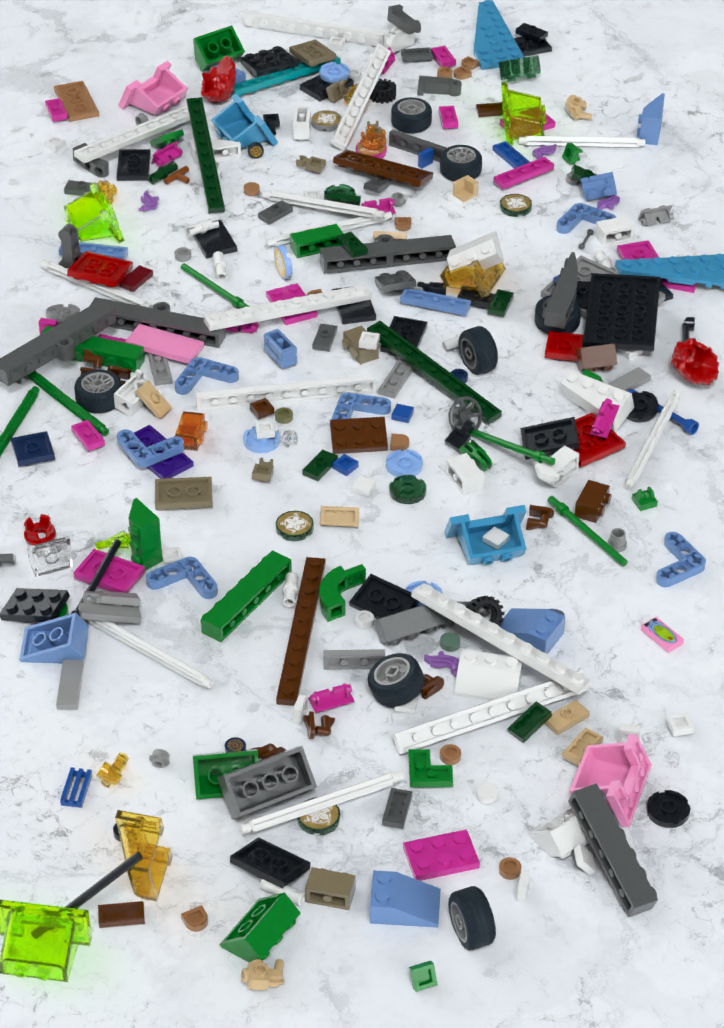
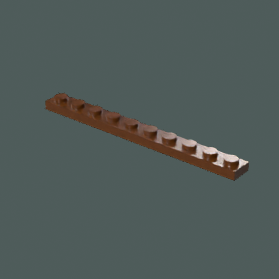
[276,557,326,706]

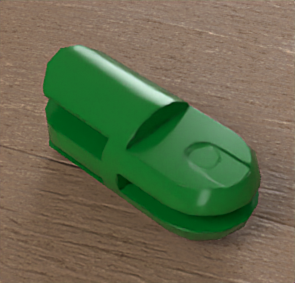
[459,440,492,471]

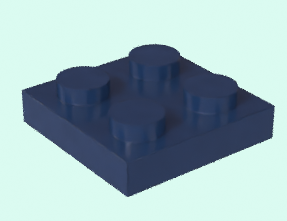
[11,431,55,467]

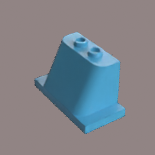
[211,93,278,149]
[444,505,526,565]

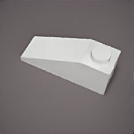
[190,139,241,164]

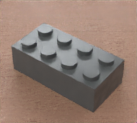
[217,746,317,818]

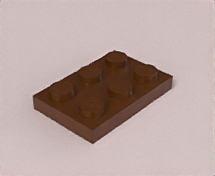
[330,416,388,454]

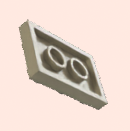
[289,39,336,67]
[155,477,213,510]

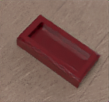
[119,265,153,292]

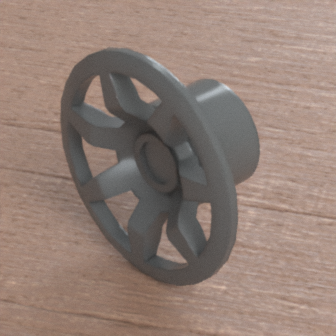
[448,396,482,430]

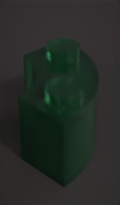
[498,55,541,82]

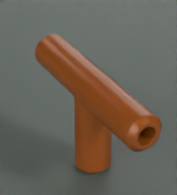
[164,166,190,185]

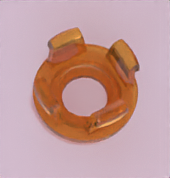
[360,126,386,150]

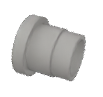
[608,528,627,552]

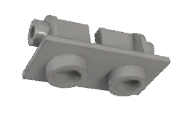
[638,205,674,226]

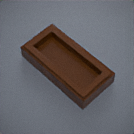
[476,102,509,117]
[98,901,145,928]

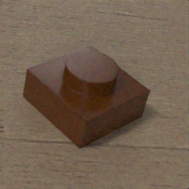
[250,398,275,419]

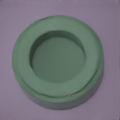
[440,632,460,652]

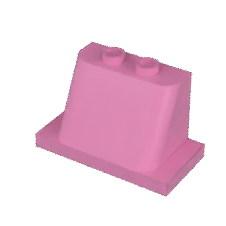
[118,60,188,115]
[570,734,652,827]

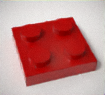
[545,331,584,361]

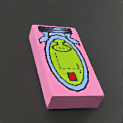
[641,617,684,653]

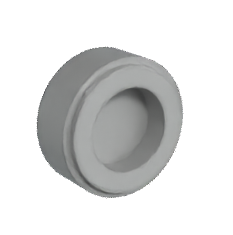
[174,247,191,262]

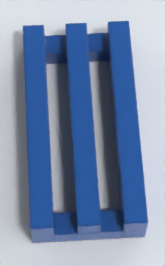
[60,767,92,808]

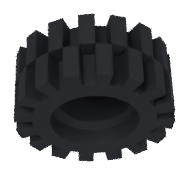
[369,79,396,104]
[467,596,505,627]

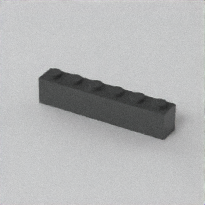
[568,783,658,918]

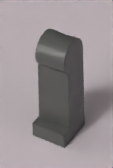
[387,4,421,35]
[417,75,462,96]
[72,143,109,178]
[58,223,80,269]

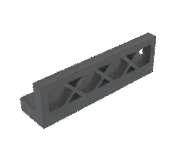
[389,129,447,162]

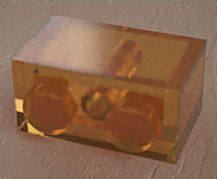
[175,411,208,451]

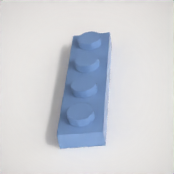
[59,242,128,260]
[400,288,471,316]

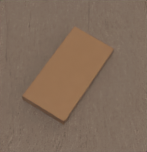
[54,81,99,122]

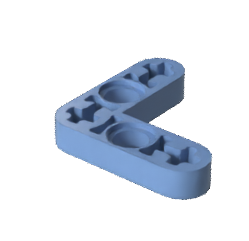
[556,203,616,234]
[175,357,239,395]
[331,392,391,420]
[117,429,184,468]
[656,532,706,587]
[146,557,218,599]

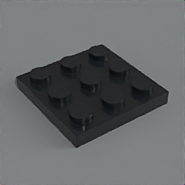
[240,46,299,77]

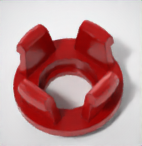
[24,514,56,546]

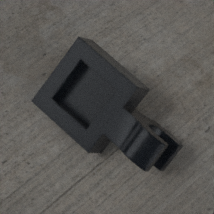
[263,113,280,135]
[417,282,446,295]
[445,420,474,453]

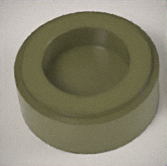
[275,407,293,424]

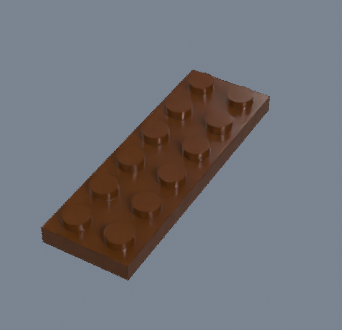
[333,150,433,187]

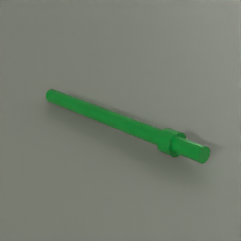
[181,263,250,308]
[470,429,555,465]
[547,496,628,567]

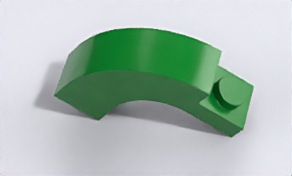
[320,564,366,622]

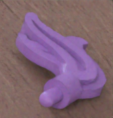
[532,144,557,159]
[138,191,159,212]
[597,195,620,210]
[424,651,459,677]

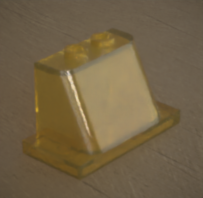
[440,259,506,298]
[115,810,173,901]

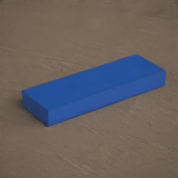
[492,141,530,168]

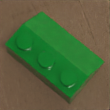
[193,25,245,72]
[128,498,163,571]
[193,749,259,799]
[219,892,301,963]

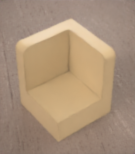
[453,175,479,202]

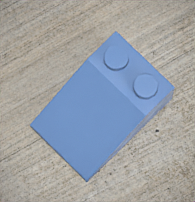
[637,93,665,145]
[500,608,565,654]
[19,613,89,664]
[370,870,441,928]

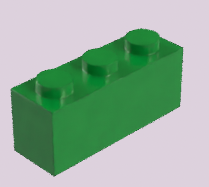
[290,224,343,258]

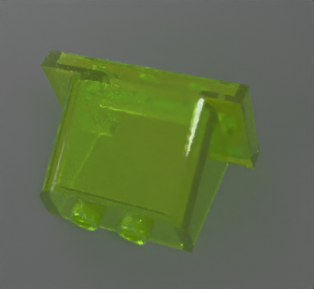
[501,81,547,145]
[63,182,125,244]
[0,899,92,982]

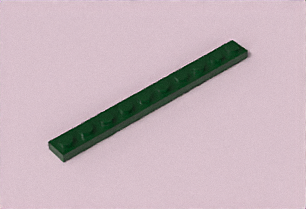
[186,97,225,213]
[367,321,502,425]

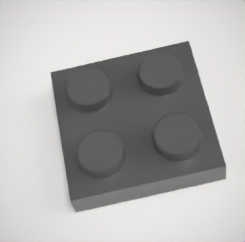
[375,270,417,292]

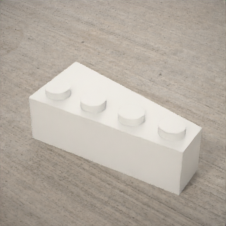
[560,370,634,433]

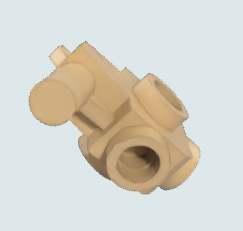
[565,95,592,120]
[241,959,284,990]

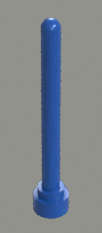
[628,389,699,435]

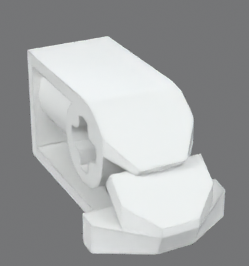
[383,26,415,54]
[114,369,147,417]
[535,445,579,487]

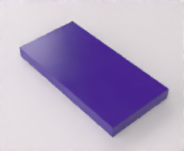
[127,425,194,479]

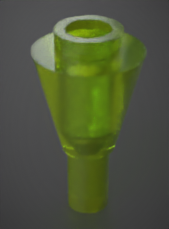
[95,530,130,550]

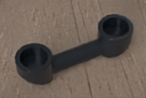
[682,317,696,342]

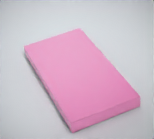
[125,324,204,364]

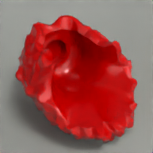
[201,56,236,103]
[671,338,719,385]

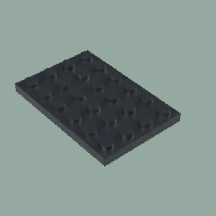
[583,273,660,351]

